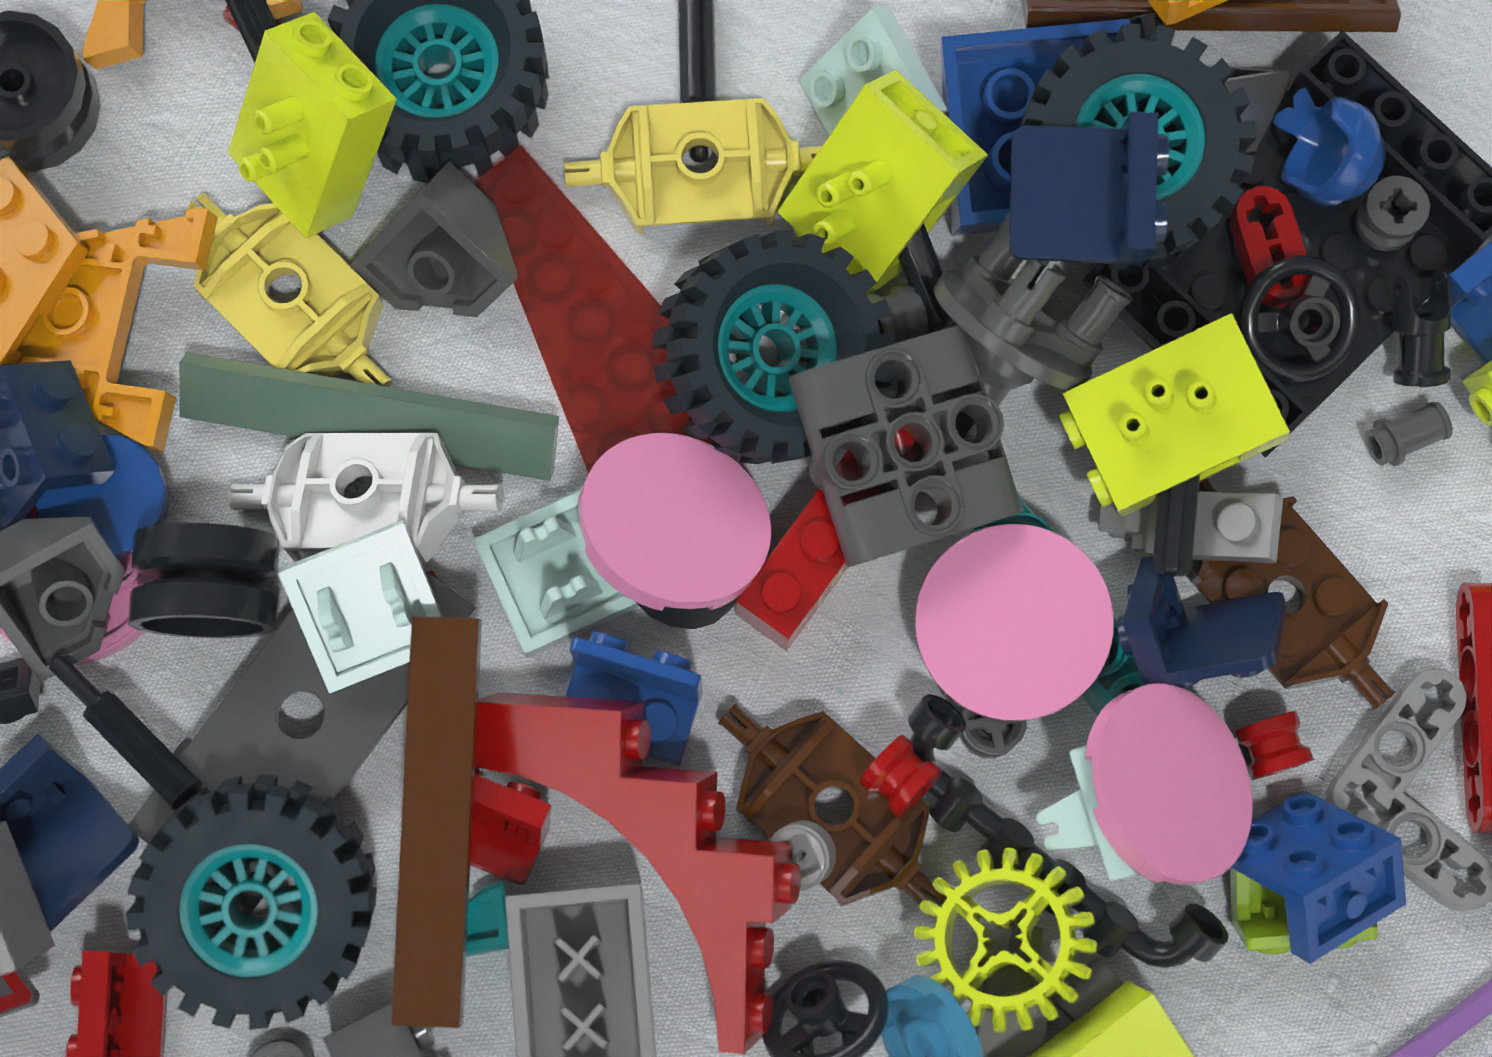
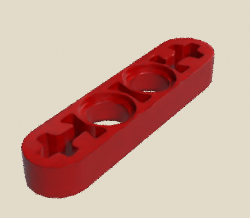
[1456,583,1492,833]

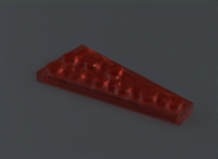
[474,145,713,474]

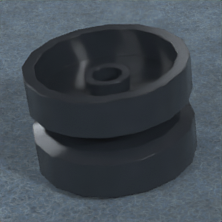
[0,10,100,172]
[128,523,279,638]

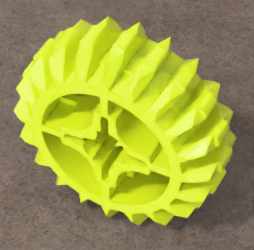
[914,848,1097,1032]

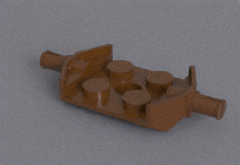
[1192,478,1395,710]
[718,703,947,917]

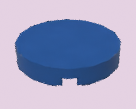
[36,434,170,560]

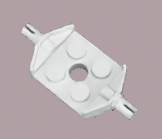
[229,433,505,563]

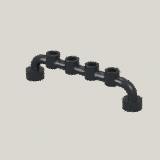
[908,694,1229,968]

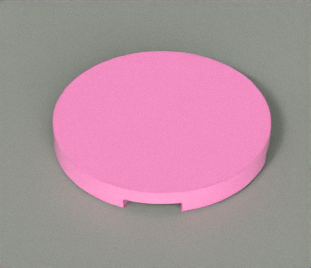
[577,433,771,611]
[915,524,1114,721]
[1085,684,1253,885]

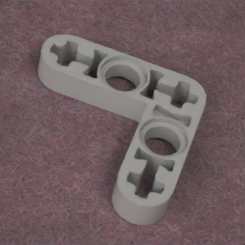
[1325,668,1492,911]

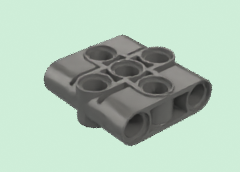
[788,325,1024,568]

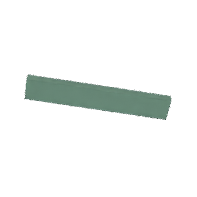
[179,352,560,481]

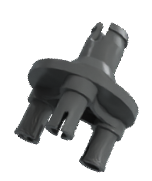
[932,211,1133,443]

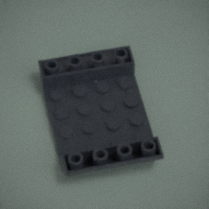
[1082,30,1492,458]

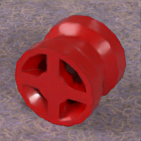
[1235,710,1314,780]
[859,735,943,819]

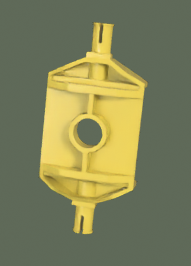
[564,98,822,234]
[187,193,393,387]

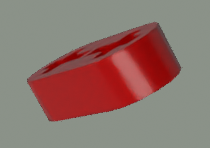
[1229,186,1309,307]

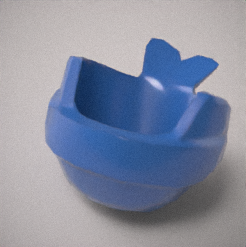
[1273,88,1386,206]

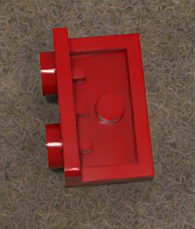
[471,766,552,885]
[65,951,167,1057]

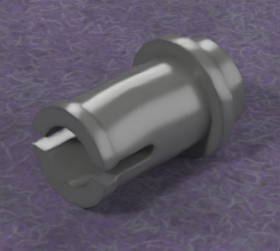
[1365,401,1453,466]

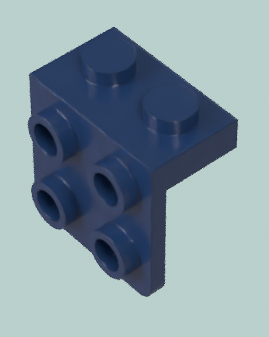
[1009,112,1169,264]
[0,360,115,531]
[1118,556,1287,688]
[0,733,139,932]

